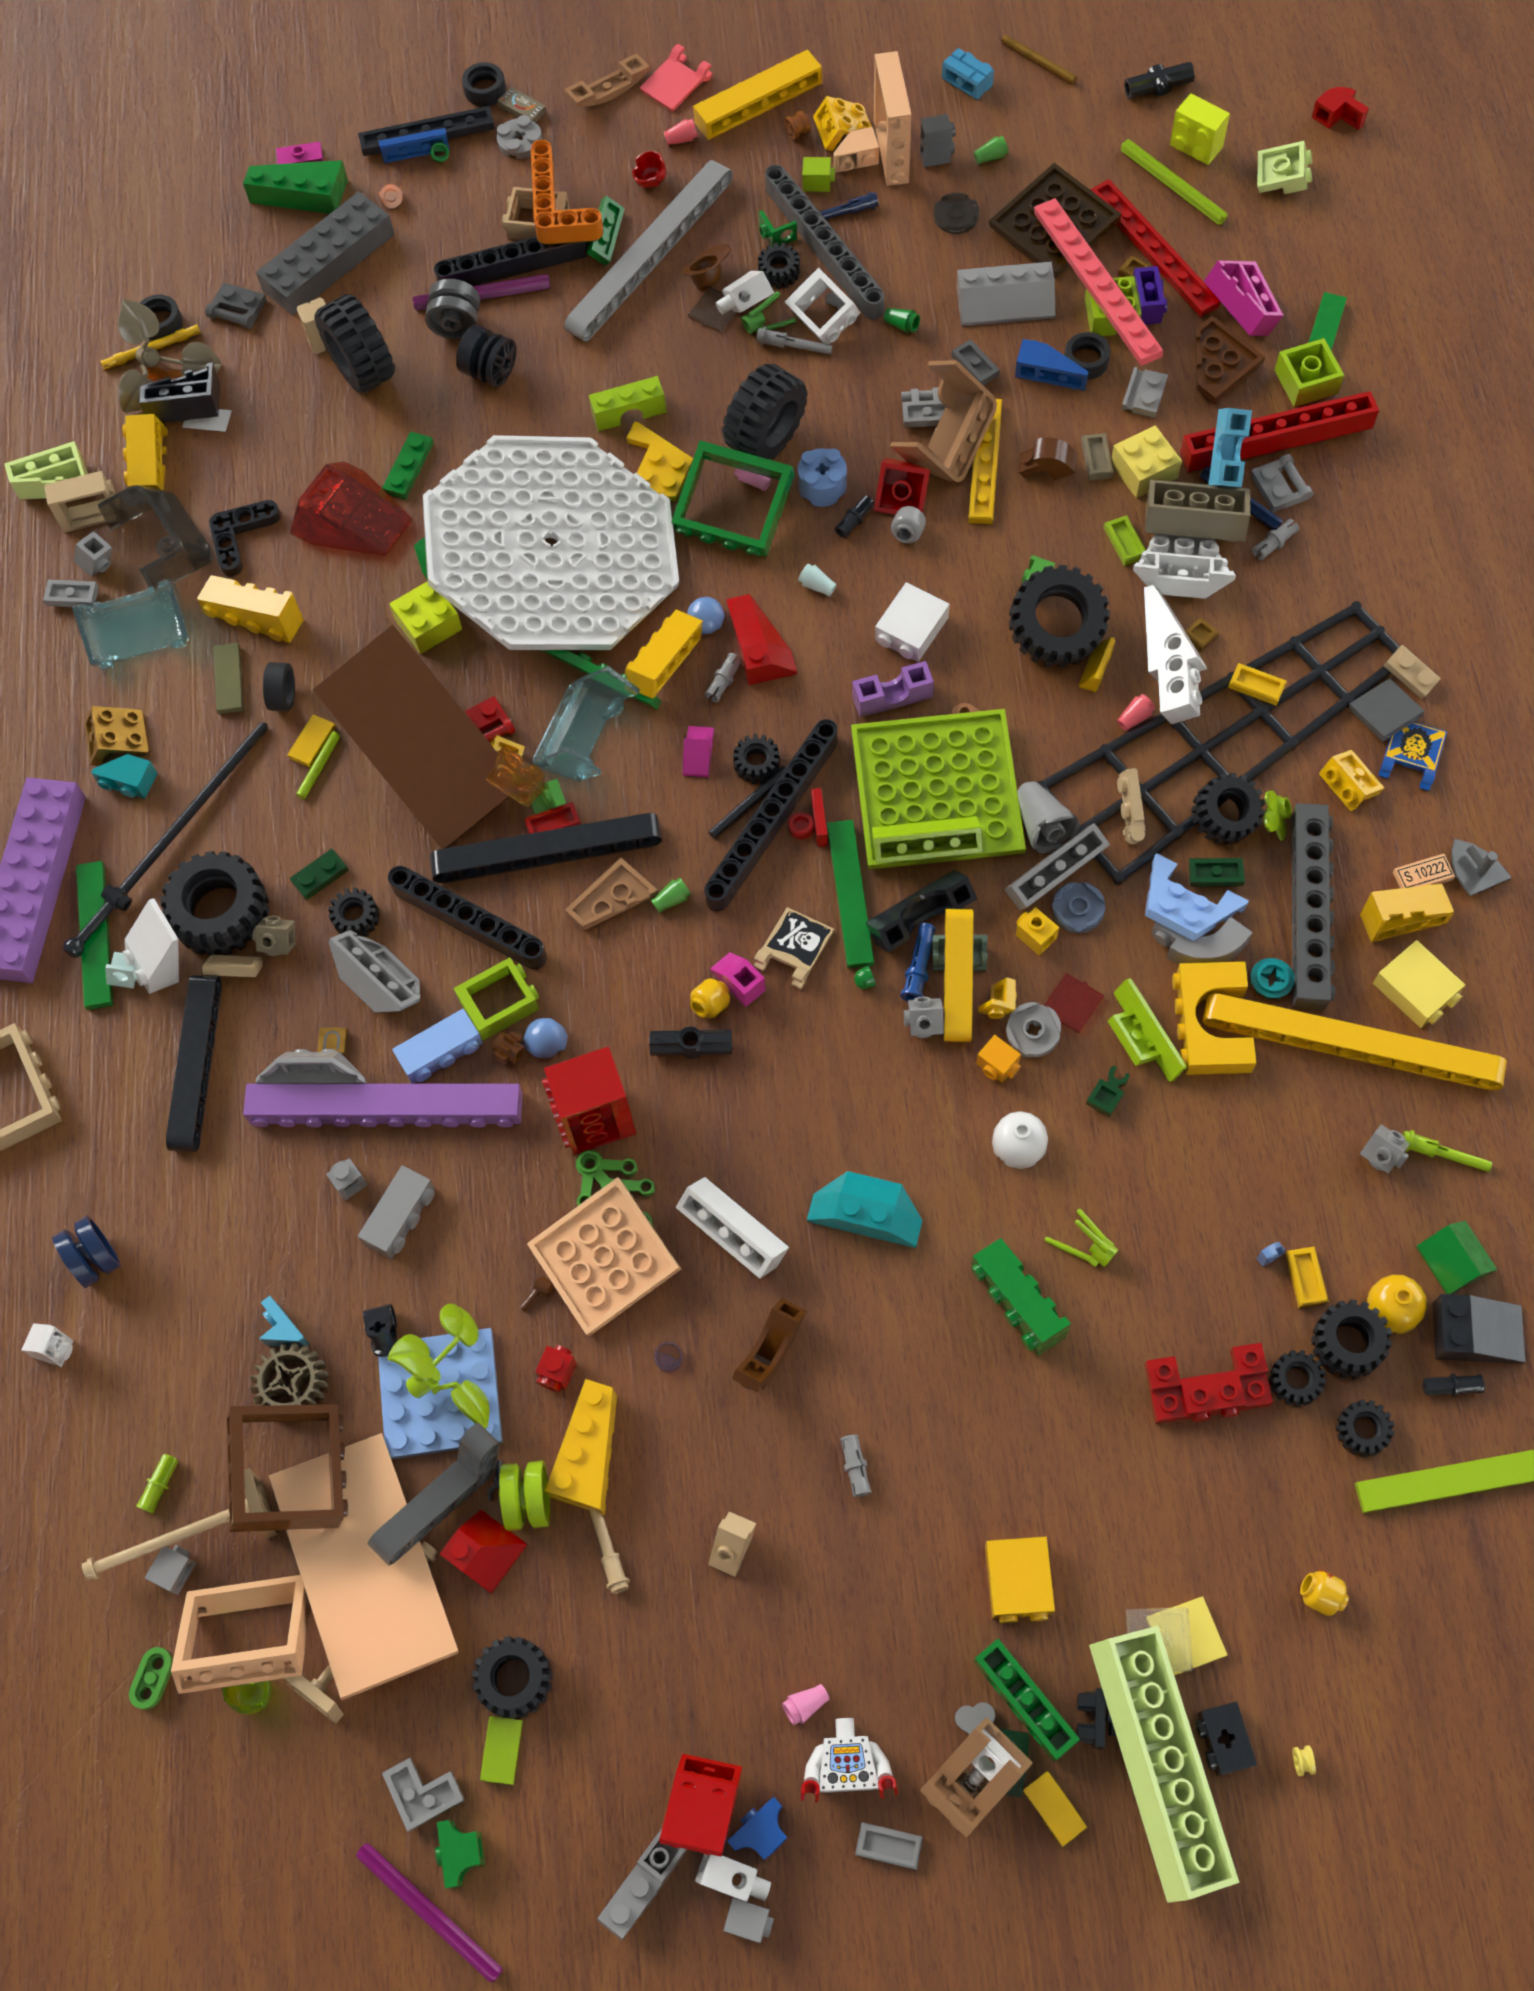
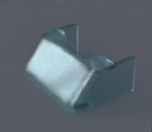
[533,666,640,781]

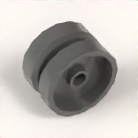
[425,279,480,340]

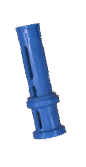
[900,923,936,1002]

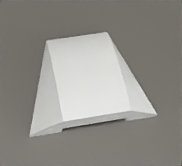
[1133,534,1236,599]

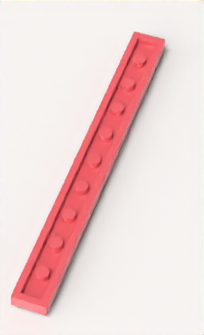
[1034,198,1163,366]

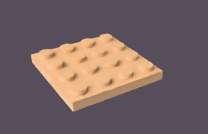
[527,1177,681,1336]

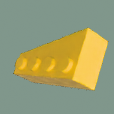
[197,575,304,643]
[545,1379,617,1515]

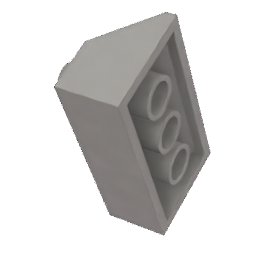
[956,262,1056,326]

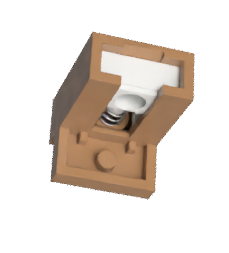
[920,1717,1033,1838]

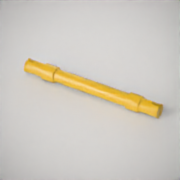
[100,324,201,370]

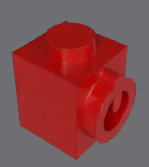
[535,1345,577,1393]

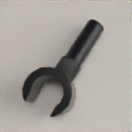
[487,1460,503,1501]

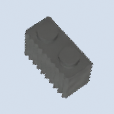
[920,113,956,167]

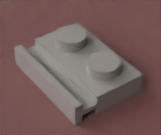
[1121,367,1168,418]

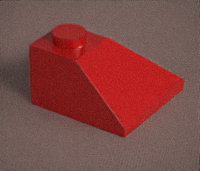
[874,458,930,515]
[440,1510,528,1594]

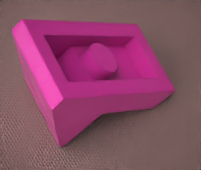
[683,726,714,778]

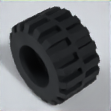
[1191,773,1265,845]
[1311,1299,1392,1379]
[472,1636,553,1719]

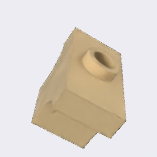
[708,1512,756,1577]

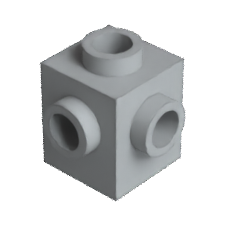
[903,996,944,1038]
[1360,1124,1410,1174]

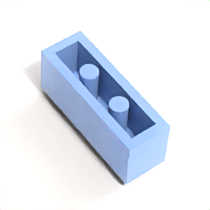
[392,1009,483,1084]

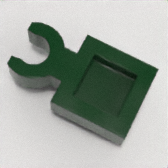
[1086,1065,1130,1118]

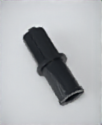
[834,495,875,539]
[1422,1373,1485,1397]

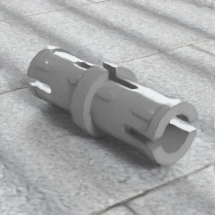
[1252,519,1299,560]
[705,653,743,703]
[840,1434,872,1497]

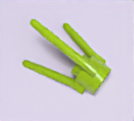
[1045,1209,1118,1267]

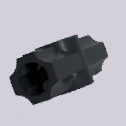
[1124,62,1195,99]
[649,1026,732,1059]

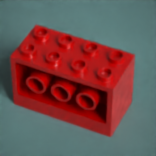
[541,1046,636,1155]

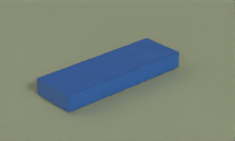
[379,128,450,163]

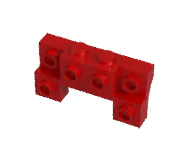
[1144,1343,1273,1424]

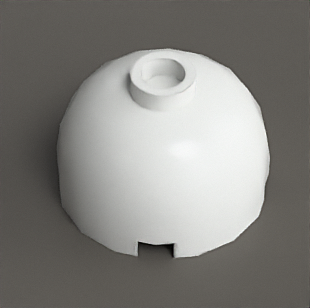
[992,1111,1048,1169]

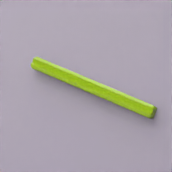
[1121,139,1228,225]

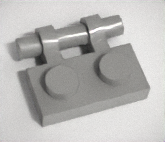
[901,387,946,428]

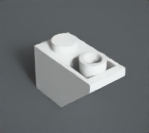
[21,1323,74,1367]

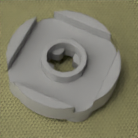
[497,115,543,159]
[1006,1002,1061,1058]

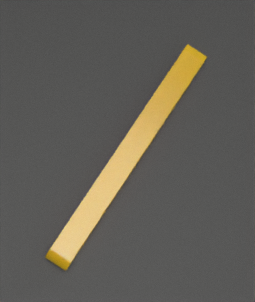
[1202,994,1507,1090]

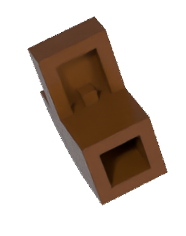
[1019,437,1077,480]

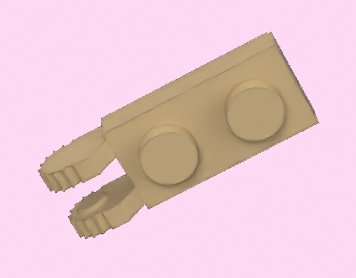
[1117,768,1146,846]

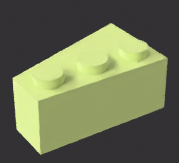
[4,441,95,500]

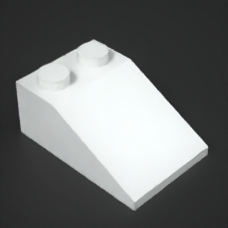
[122,898,179,994]

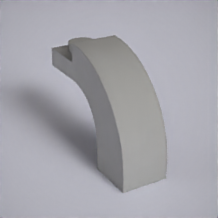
[1151,917,1253,964]

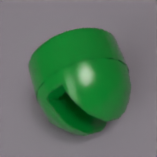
[430,143,449,163]
[854,966,876,989]

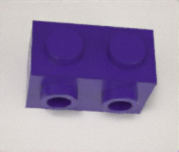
[1133,266,1167,325]

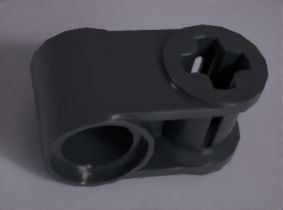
[363,1303,397,1357]

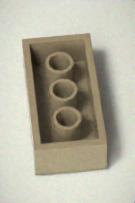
[1145,479,1250,542]

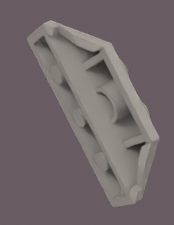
[329,930,420,1012]
[255,1049,368,1084]

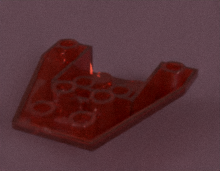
[290,461,412,556]

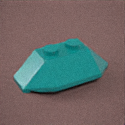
[807,1171,923,1248]

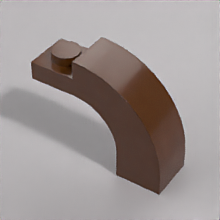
[732,1298,807,1393]

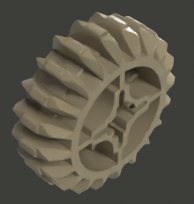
[250,1343,329,1406]

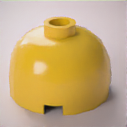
[1367,1275,1427,1334]

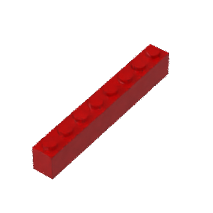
[1180,391,1379,473]

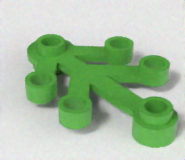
[576,1150,655,1226]

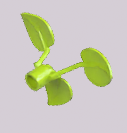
[387,1304,490,1429]

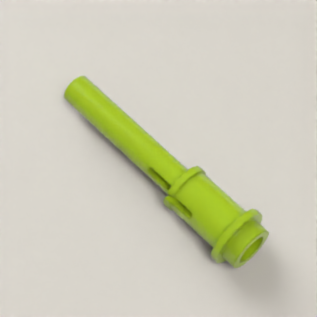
[1402,1130,1492,1172]

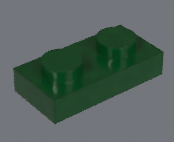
[289,848,349,901]
[1188,858,1245,887]

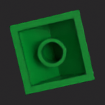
[1416,1220,1498,1294]

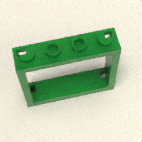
[671,440,795,557]

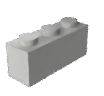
[357,1165,435,1259]

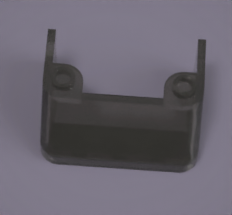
[97,485,213,594]

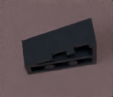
[139,362,220,423]

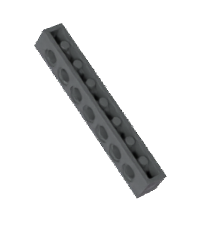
[1291,803,1335,1010]

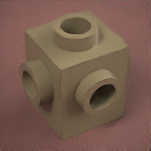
[252,916,296,956]

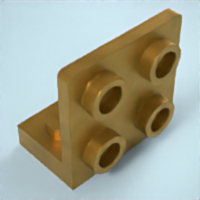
[84,706,148,766]

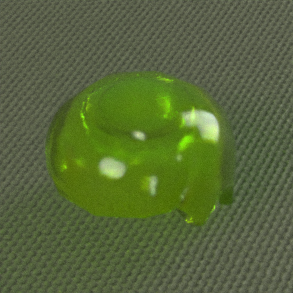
[222,1680,273,1715]

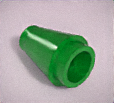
[884,308,921,334]

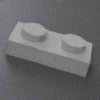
[43,580,99,608]

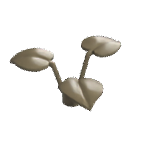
[118,300,221,413]

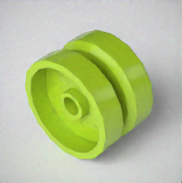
[499,1460,550,1531]

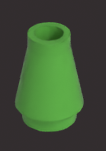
[973,136,1009,165]
[651,878,692,913]

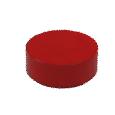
[788,812,814,839]

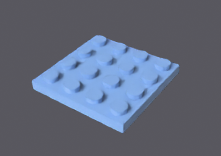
[378,1328,503,1460]

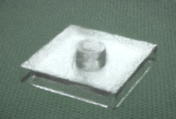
[1126,1607,1193,1672]

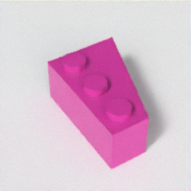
[1204,260,1284,336]

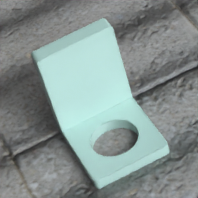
[106,952,136,988]

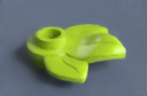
[1263,790,1292,841]

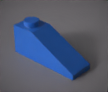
[1015,339,1088,391]

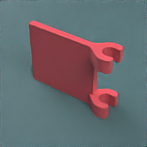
[640,44,713,112]

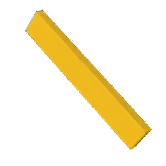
[968,399,1002,525]

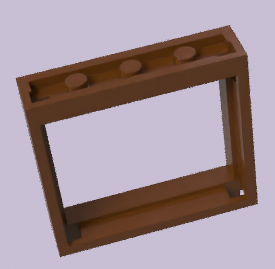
[226,1404,348,1532]

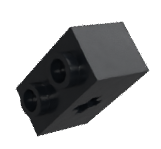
[1195,1701,1257,1776]

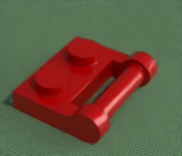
[464,696,516,742]

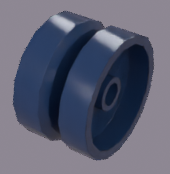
[52,1215,121,1289]

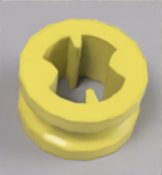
[1292,1745,1316,1776]

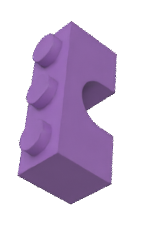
[852,661,934,718]

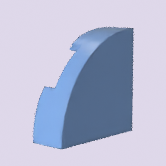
[1256,1242,1286,1267]

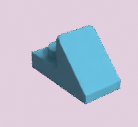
[260,1295,309,1348]

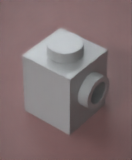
[74,531,112,577]

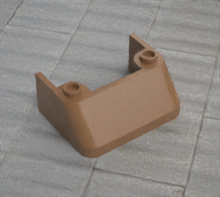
[890,360,997,482]

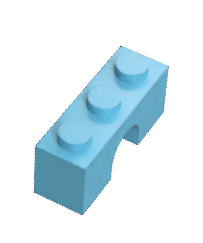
[1208,408,1252,488]

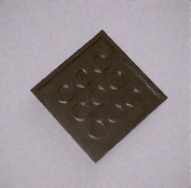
[989,163,1121,278]

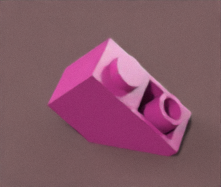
[710,952,766,1007]

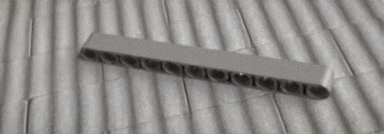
[564,160,733,342]

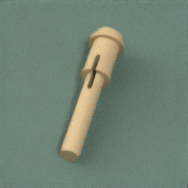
[589,1510,630,1594]

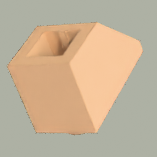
[834,127,879,173]

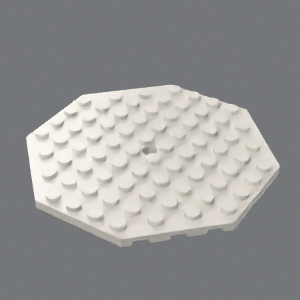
[423,435,679,650]

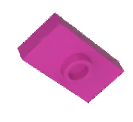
[276,141,323,164]

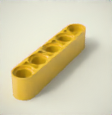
[944,909,973,1042]

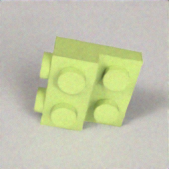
[1257,141,1312,194]

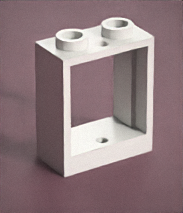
[785,268,861,345]

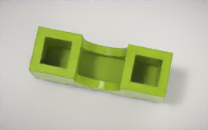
[589,376,667,431]

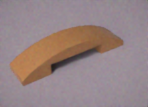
[564,53,650,107]

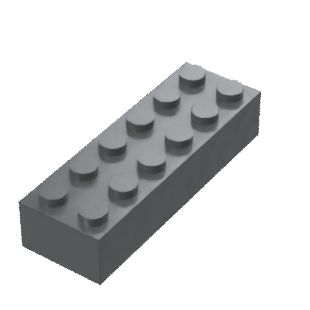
[256,191,395,316]

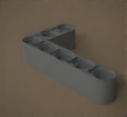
[367,1423,500,1566]

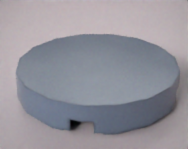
[1052,882,1105,933]

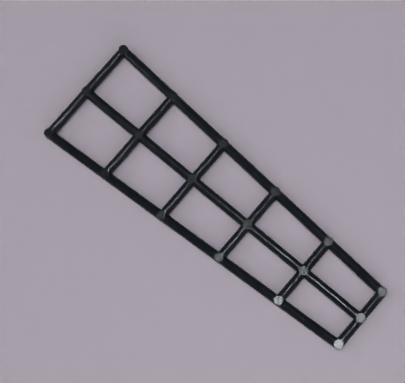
[1038,601,1400,885]

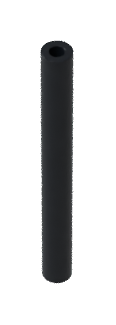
[708,766,786,839]

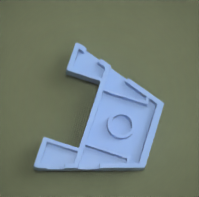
[1145,853,1249,941]

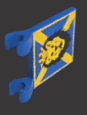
[1378,722,1447,791]

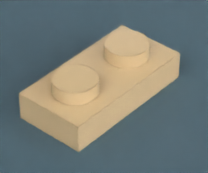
[1383,645,1441,699]

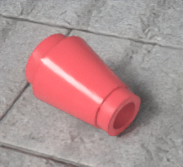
[664,119,698,146]
[1117,694,1156,731]

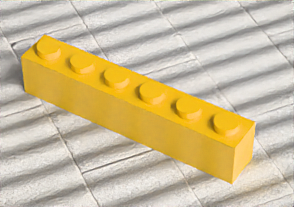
[693,49,822,140]

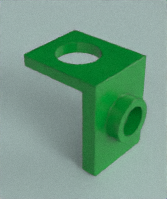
[758,210,797,248]

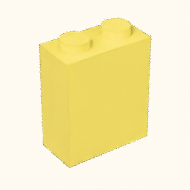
[1373,940,1465,1028]

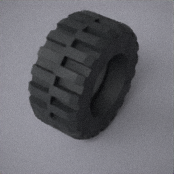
[314,294,395,393]
[722,363,808,460]
[1009,564,1110,668]
[161,851,269,956]

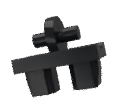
[1076,1688,1116,1749]

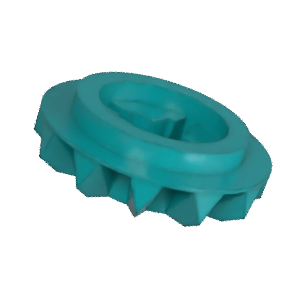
[1250,958,1294,1000]

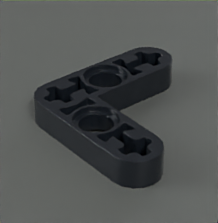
[209,500,281,577]

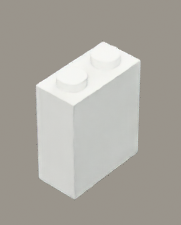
[875,582,950,662]

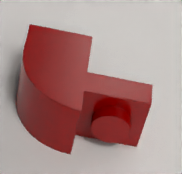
[1311,87,1369,130]

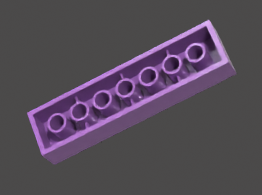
[0,777,86,983]

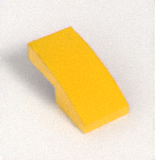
[1023,1771,1087,1848]

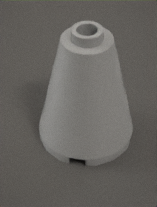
[1017,782,1080,854]

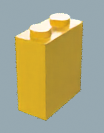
[985,1537,1055,1624]

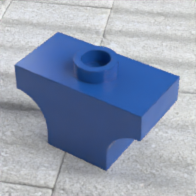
[727,1797,788,1860]

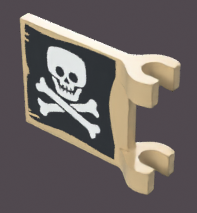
[754,907,834,990]

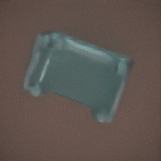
[72,579,190,670]

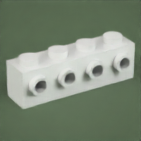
[676,1177,789,1279]

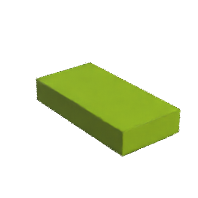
[1104,515,1146,566]

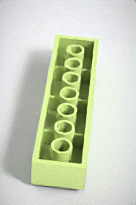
[1089,1626,1239,1903]

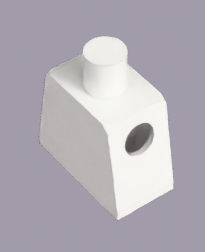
[715,271,774,315]
[695,1854,771,1902]

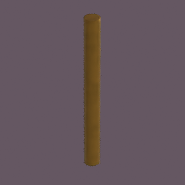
[1001,34,1077,85]

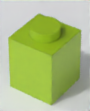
[802,157,835,192]

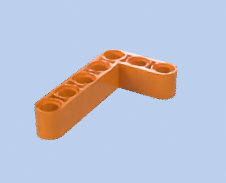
[531,140,604,244]

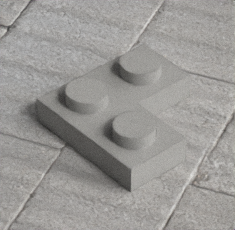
[382,1758,465,1832]

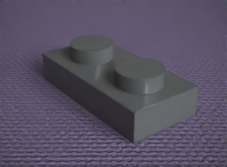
[951,339,1000,386]

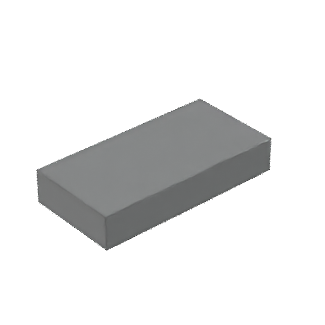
[855,1822,923,1870]

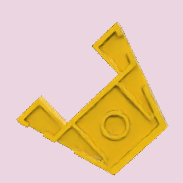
[627,421,693,502]

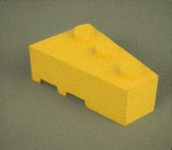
[122,414,168,494]
[1360,884,1454,943]

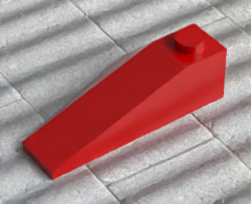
[726,594,797,685]

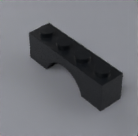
[865,870,977,953]

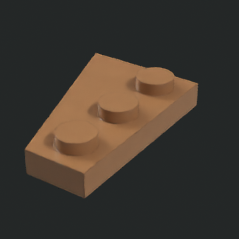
[565,858,659,931]

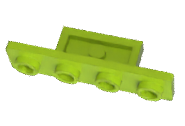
[1108,978,1187,1082]

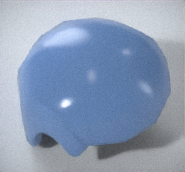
[687,597,725,635]
[524,1018,568,1058]

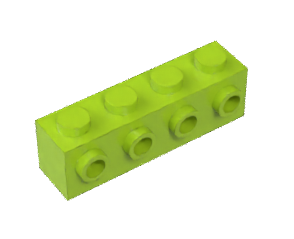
[872,816,983,864]

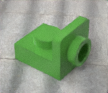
[526,779,566,814]

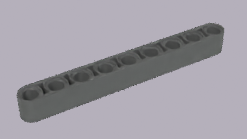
[765,165,884,319]

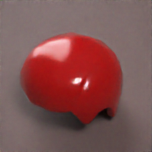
[632,151,667,189]

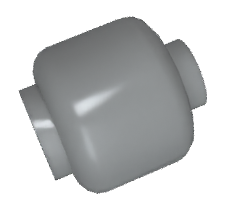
[891,506,926,544]

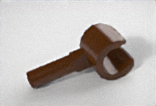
[520,1277,554,1312]

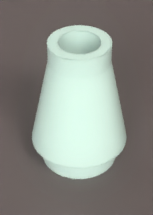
[798,563,837,597]

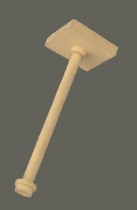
[82,1468,278,1580]
[283,1541,438,1724]

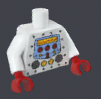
[800,1718,898,1803]

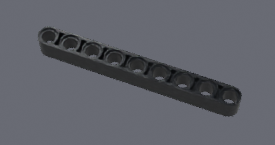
[704,719,838,912]
[429,813,662,883]

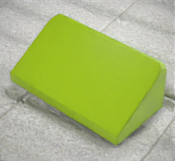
[480,1716,523,1785]

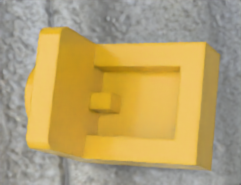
[978,977,1017,1019]

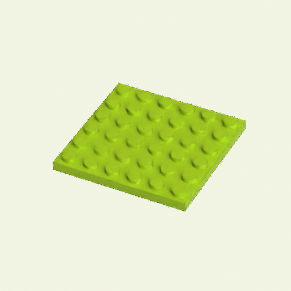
[851,709,1026,870]

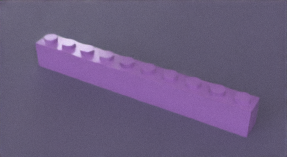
[243,1084,523,1127]

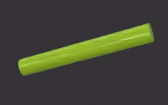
[296,731,341,800]

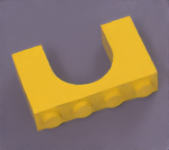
[1172,962,1256,1075]

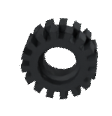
[758,243,800,289]
[733,734,780,784]
[328,888,380,937]
[1269,1350,1326,1407]
[1336,1399,1394,1457]

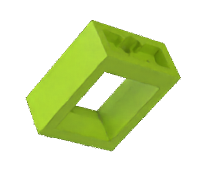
[453,957,540,1041]

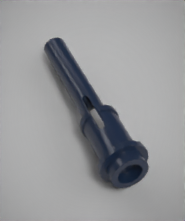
[820,191,879,220]

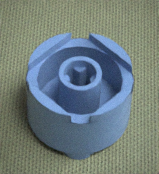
[798,448,847,507]

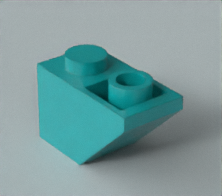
[91,754,158,799]

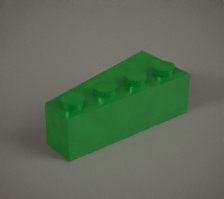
[243,160,348,214]
[971,1238,1071,1356]

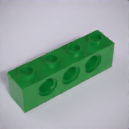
[973,1638,1080,1762]

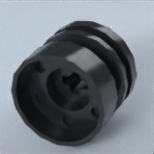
[456,325,517,387]

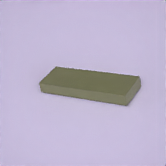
[213,643,244,715]

